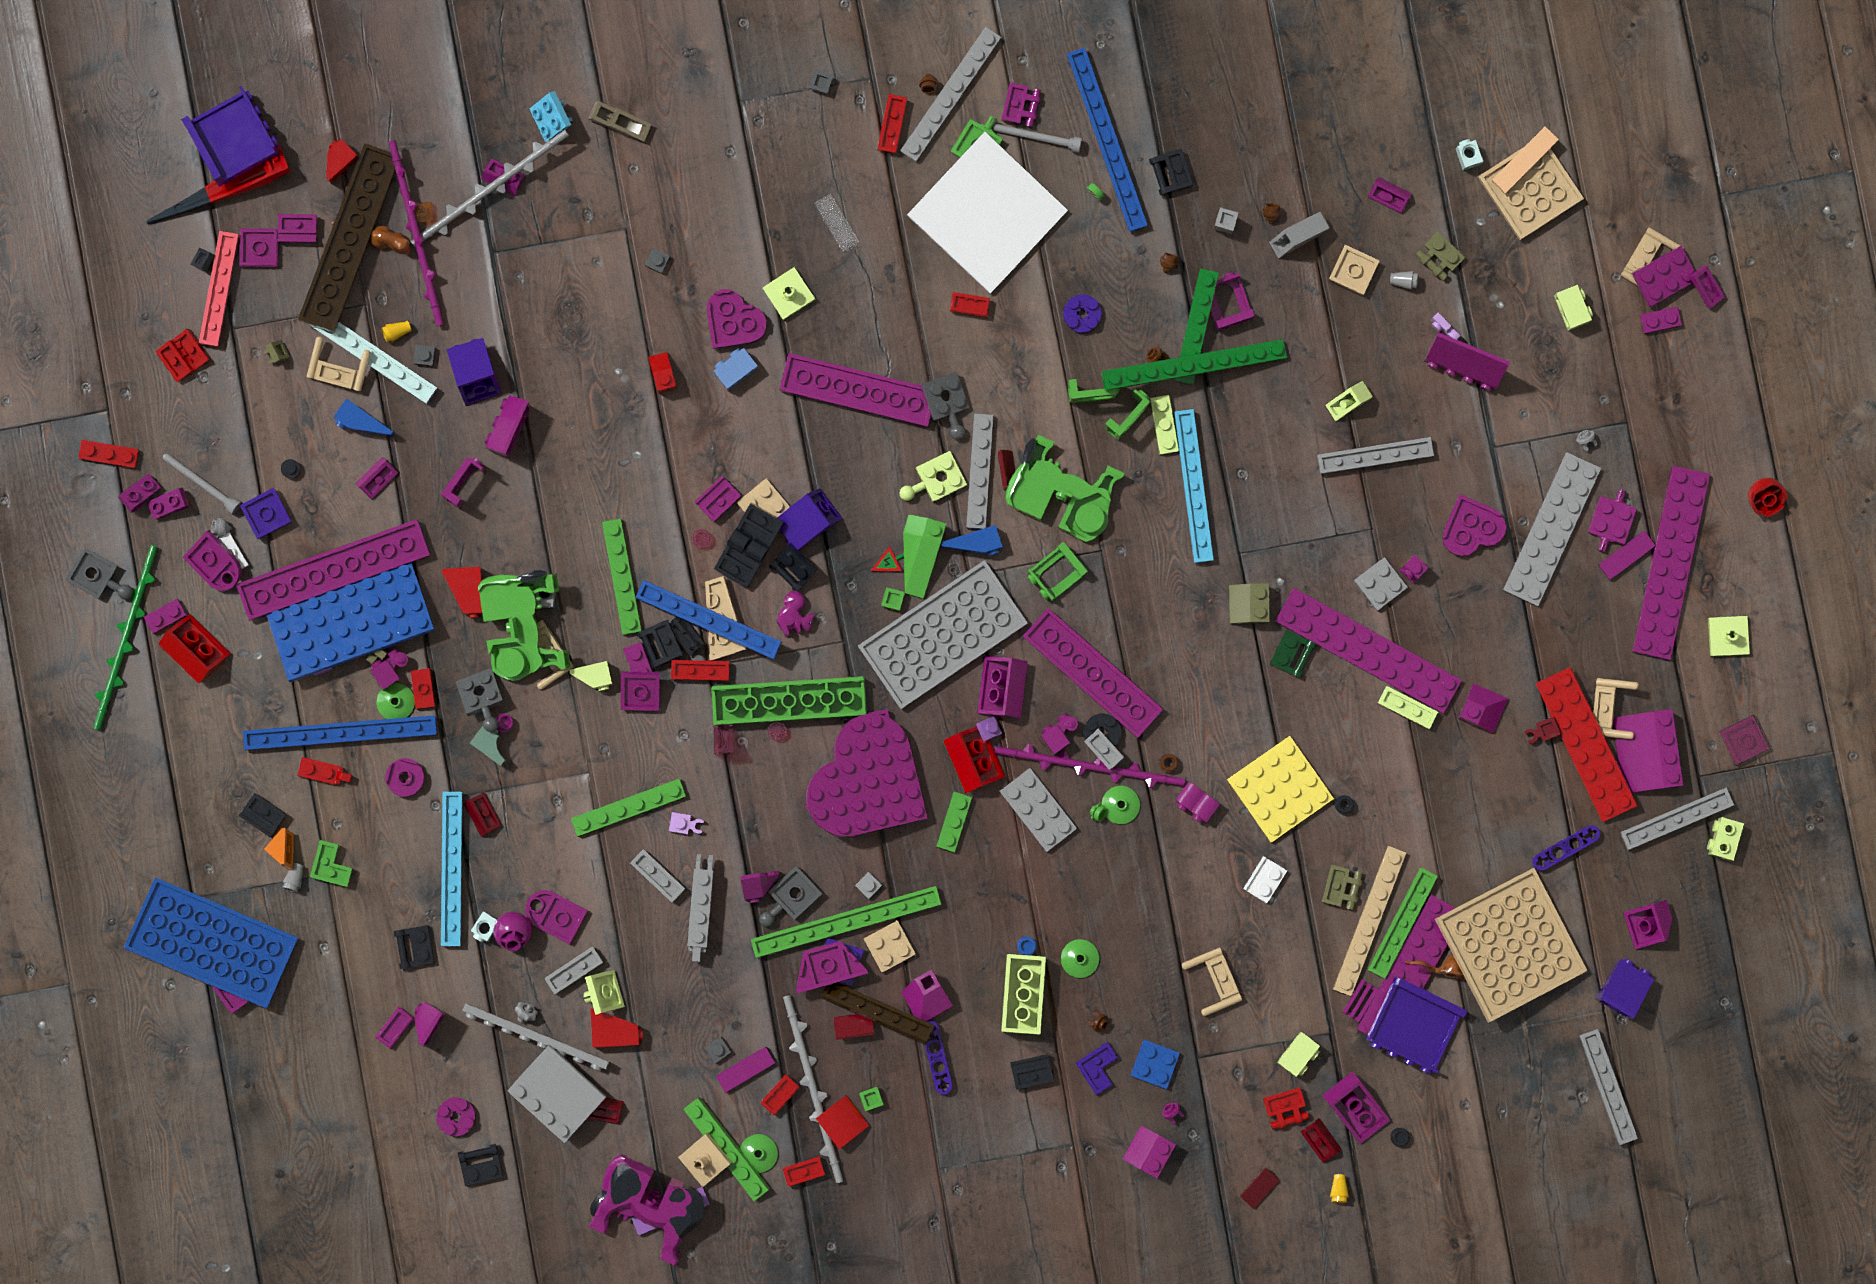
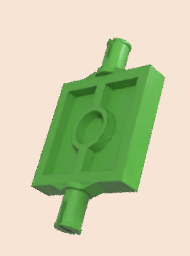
[951,116,1003,158]

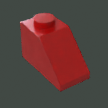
[326,138,358,184]
[649,352,677,394]

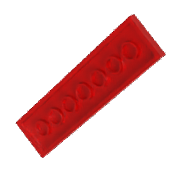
[1536,667,1638,822]

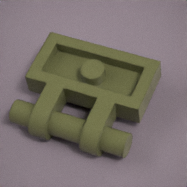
[1415,231,1465,280]
[1321,865,1362,910]

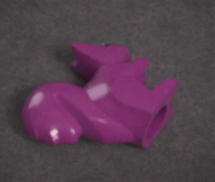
[776,591,815,637]

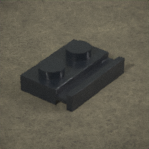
[239,793,287,838]
[1010,1054,1054,1090]

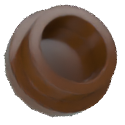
[919,73,938,94]
[1262,203,1281,224]
[1160,253,1179,273]

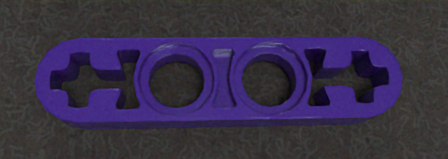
[1532,825,1600,871]
[925,1021,952,1094]

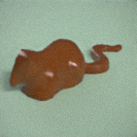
[332,221,411,254]
[1405,955,1467,982]

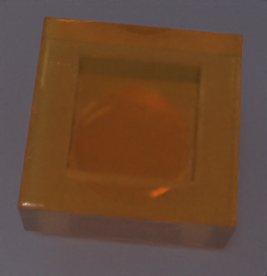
[414,202,434,224]

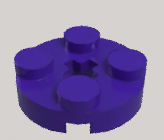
[1063,294,1102,333]

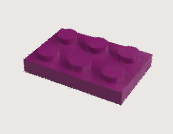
[1631,246,1695,307]

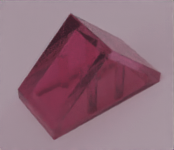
[713,725,735,756]

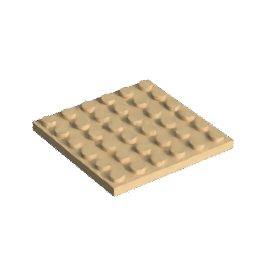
[1435,868,1587,1023]

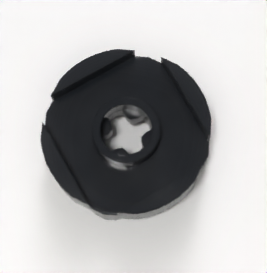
[1083,713,1122,747]

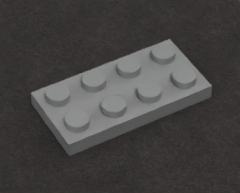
[999,768,1077,852]

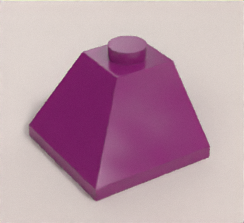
[1458,683,1508,734]
[1623,899,1672,949]
[414,1002,446,1047]

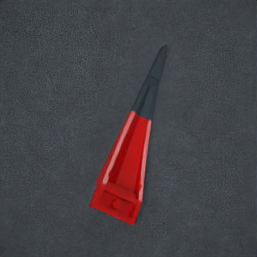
[146,140,290,224]

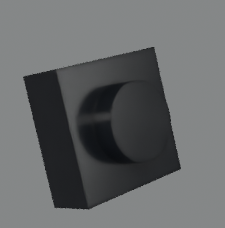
[191,248,215,272]

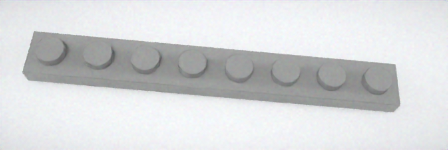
[900,27,1001,162]
[462,1004,609,1071]

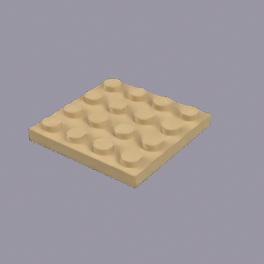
[1478,147,1584,240]

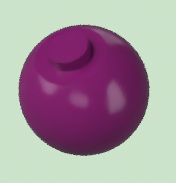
[493,912,532,951]

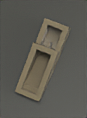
[588,101,652,142]

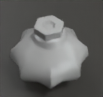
[515,1002,538,1023]

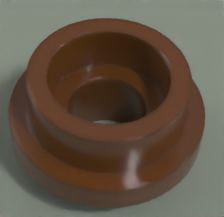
[1159,754,1179,773]

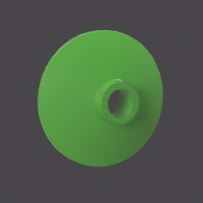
[376,683,415,719]
[1102,786,1140,824]
[1061,939,1099,978]
[740,1134,778,1173]

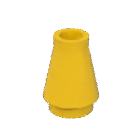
[382,321,411,342]
[1330,1174,1349,1203]

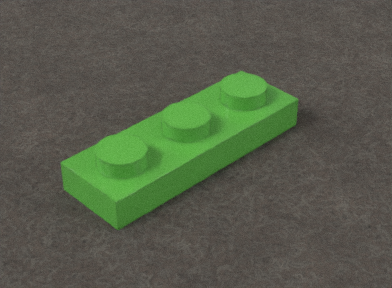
[936,792,972,853]

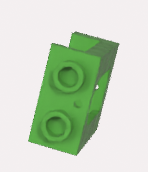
[1068,379,1120,404]
[1104,389,1150,441]
[1027,542,1088,602]

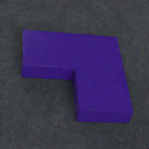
[1075,1042,1118,1095]

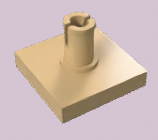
[678,1132,732,1187]

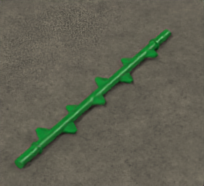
[93,545,158,730]

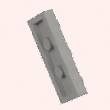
[630,849,685,903]
[544,946,604,994]

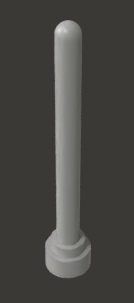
[991,124,1082,153]
[163,453,241,515]

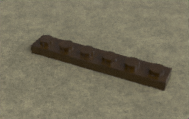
[821,983,935,1044]

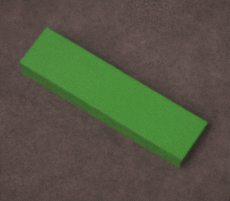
[711,677,867,726]

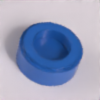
[1017,937,1036,956]

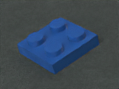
[1130,1039,1180,1089]

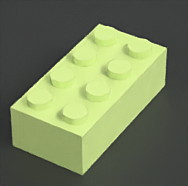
[1001,954,1046,1034]

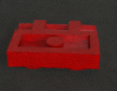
[1263,1087,1309,1130]

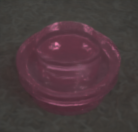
[692,529,711,548]
[767,721,787,741]

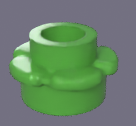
[1090,803,1107,822]

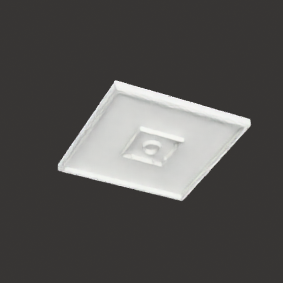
[907,132,1068,294]

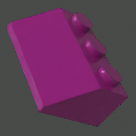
[485,395,531,458]
[977,657,1028,718]

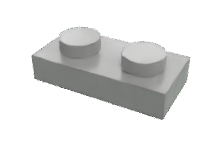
[1084,729,1124,770]

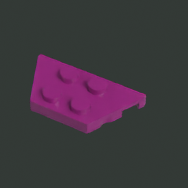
[796,941,868,994]

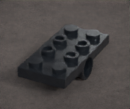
[714,502,785,588]

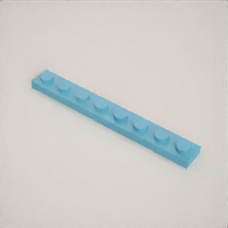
[1174,409,1213,563]
[441,792,463,946]

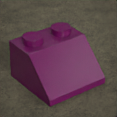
[1123,1126,1176,1178]

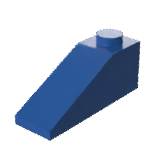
[333,398,395,437]
[941,525,1002,556]

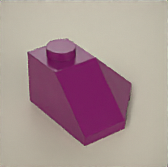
[740,871,780,903]

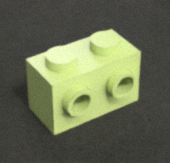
[1554,285,1593,331]
[1707,817,1744,861]
[1277,1032,1320,1077]

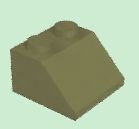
[1229,583,1269,624]

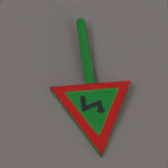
[870,546,904,572]

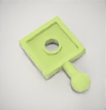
[899,451,967,502]

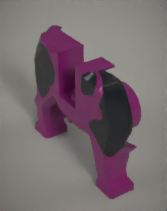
[588,1154,704,1266]

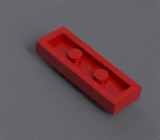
[877,94,907,154]
[78,440,139,469]
[671,660,729,681]

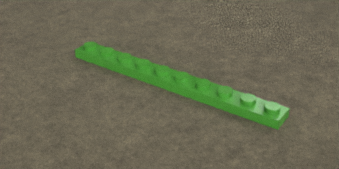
[751,886,941,958]

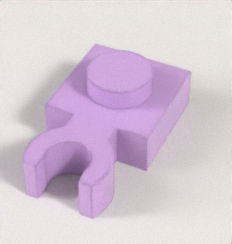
[1431,313,1460,340]
[669,812,704,834]

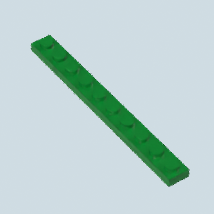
[1101,339,1287,391]

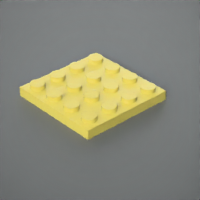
[1227,736,1334,843]

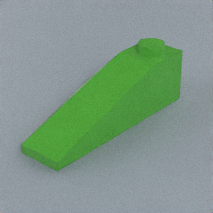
[903,515,946,599]

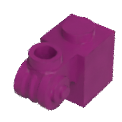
[369,649,408,690]
[1040,713,1078,755]

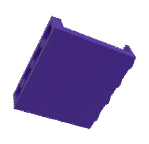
[181,86,279,187]
[1366,977,1467,1075]

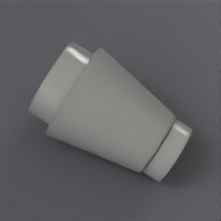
[1390,271,1418,290]
[282,863,304,893]

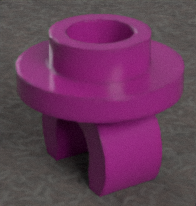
[1162,1103,1184,1124]

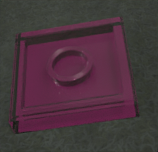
[1719,714,1771,765]

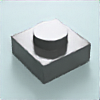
[809,70,833,95]
[645,248,670,274]
[413,345,435,366]
[704,1037,731,1063]

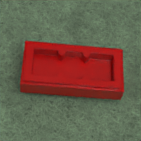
[950,292,990,318]
[411,668,435,709]
[760,1074,800,1115]

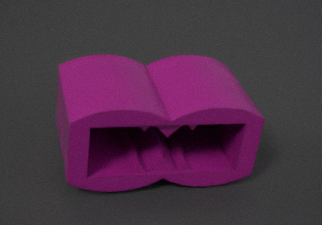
[1175,782,1220,824]

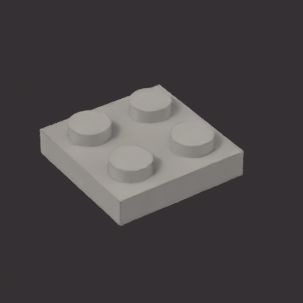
[1354,557,1408,611]

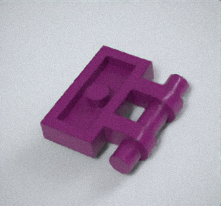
[1001,82,1041,127]

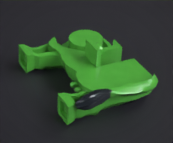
[1005,435,1124,542]
[478,570,570,681]

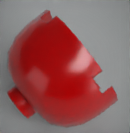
[1748,478,1788,517]

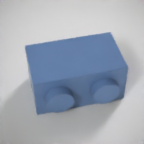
[713,348,758,391]

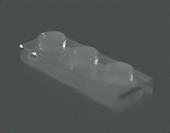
[814,193,859,253]

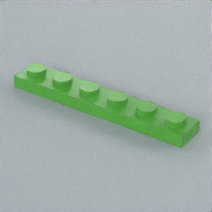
[602,519,642,635]
[571,779,686,837]
[1367,867,1438,979]
[683,1097,770,1201]

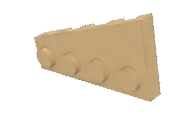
[705,576,747,661]

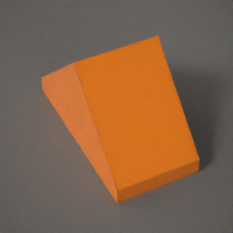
[264,828,294,871]

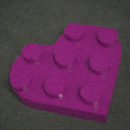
[707,289,766,349]
[1442,494,1506,556]

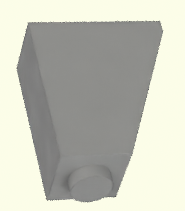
[1269,212,1329,259]

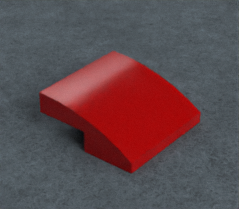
[155,328,211,382]
[816,1095,869,1149]

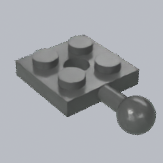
[921,372,969,440]
[65,547,133,600]
[455,668,504,732]
[759,866,822,927]

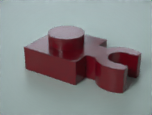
[1524,717,1561,744]

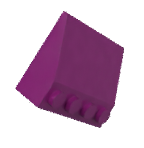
[1424,333,1510,391]
[1613,709,1683,793]

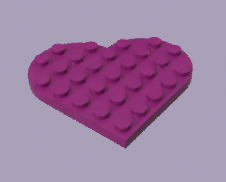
[806,714,927,837]

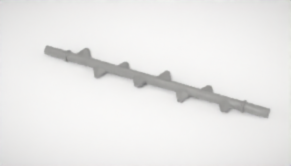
[411,130,569,247]
[783,995,843,1183]

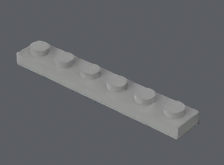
[966,414,993,529]
[1317,437,1434,474]
[1620,787,1734,850]
[1579,1029,1638,1145]

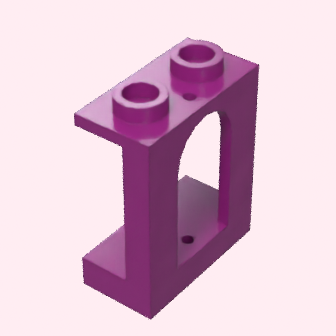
[1210,272,1254,331]
[441,457,486,509]

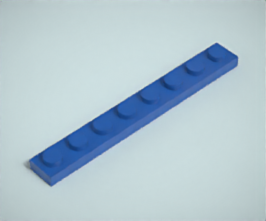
[636,580,782,659]

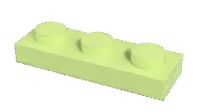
[1150,395,1179,455]
[1377,686,1438,729]

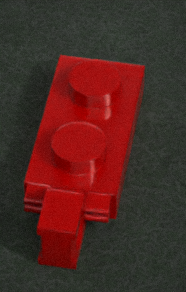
[297,757,352,785]

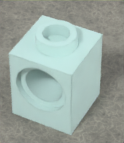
[1456,139,1483,171]
[471,911,497,943]

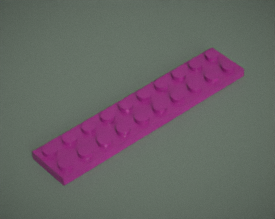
[1632,466,1710,660]
[236,519,431,621]
[1275,588,1462,714]

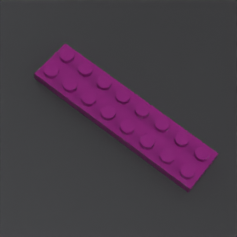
[779,353,931,427]
[1023,608,1163,738]
[1356,894,1455,1035]

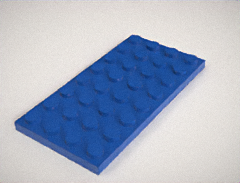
[266,562,435,683]
[123,877,298,1009]

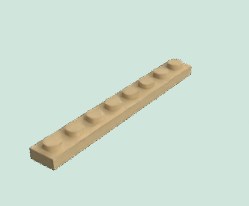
[1333,846,1406,996]

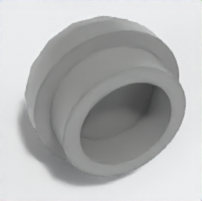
[211,518,232,537]

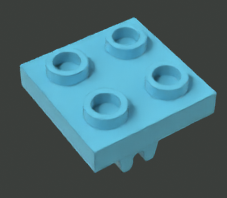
[529,91,573,142]

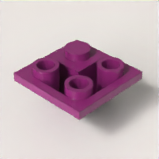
[901,969,954,1022]

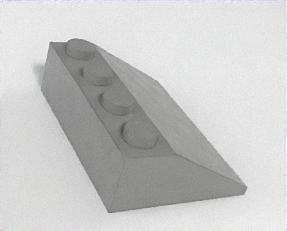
[508,1044,607,1143]

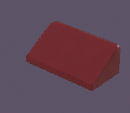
[998,450,1015,490]
[464,793,502,837]
[833,1014,874,1040]
[587,1098,623,1124]
[1300,1118,1341,1163]
[1240,1167,1279,1209]

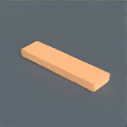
[1492,127,1559,194]

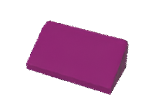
[482,158,525,195]
[1368,177,1411,214]
[356,457,398,500]

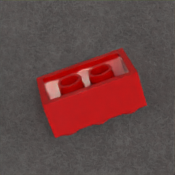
[158,614,231,684]
[943,726,1005,793]

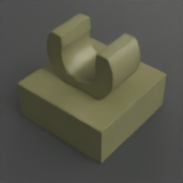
[264,340,290,363]
[366,650,388,664]

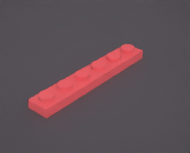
[199,231,239,347]

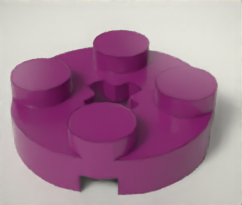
[385,758,425,797]
[436,1097,476,1136]

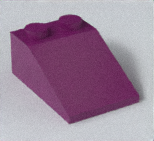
[1322,1072,1390,1144]

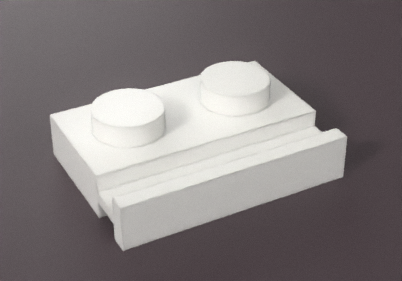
[1243,856,1287,904]

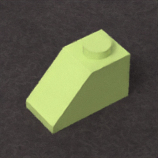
[1325,381,1373,421]
[569,661,613,691]

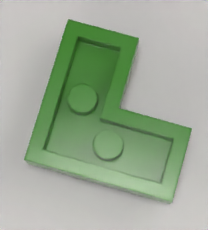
[310,840,353,887]

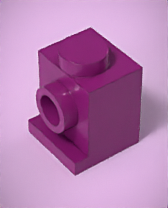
[1399,554,1428,583]

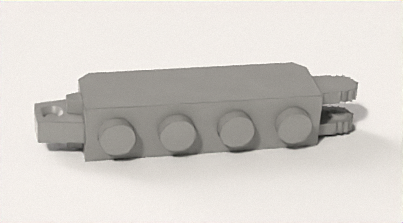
[687,854,714,962]

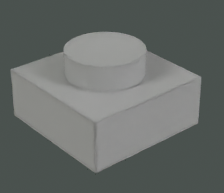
[855,872,882,899]

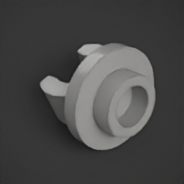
[1576,430,1597,451]

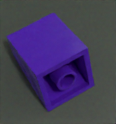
[446,338,502,406]
[778,488,843,550]
[1595,958,1654,1019]

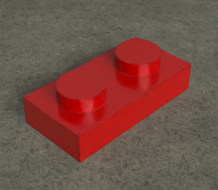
[782,1156,825,1187]

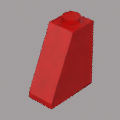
[442,567,482,618]
[590,1009,643,1048]

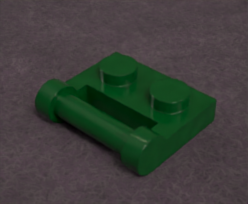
[1269,630,1317,679]

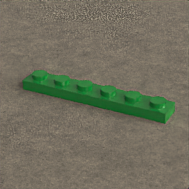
[1175,268,1219,384]

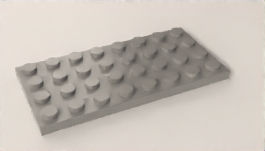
[858,560,1028,709]

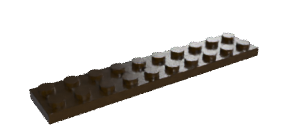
[298,143,401,333]

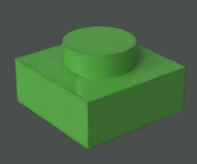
[881,587,905,611]
[859,1087,883,1111]

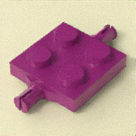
[1588,489,1637,553]

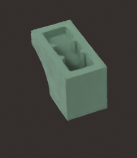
[470,726,506,767]

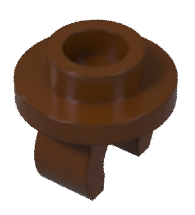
[1147,347,1168,363]
[1087,1012,1109,1033]

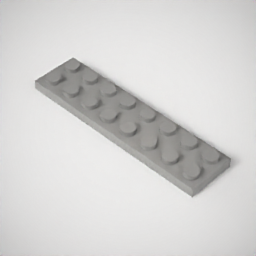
[1503,452,1601,607]

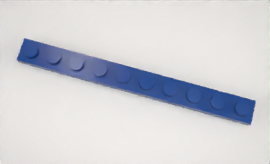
[1067,47,1147,232]
[243,715,437,750]

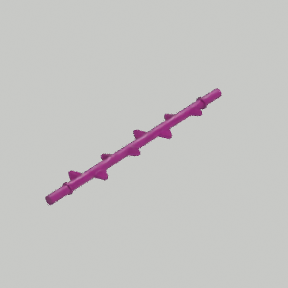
[388,140,444,326]
[995,744,1185,788]

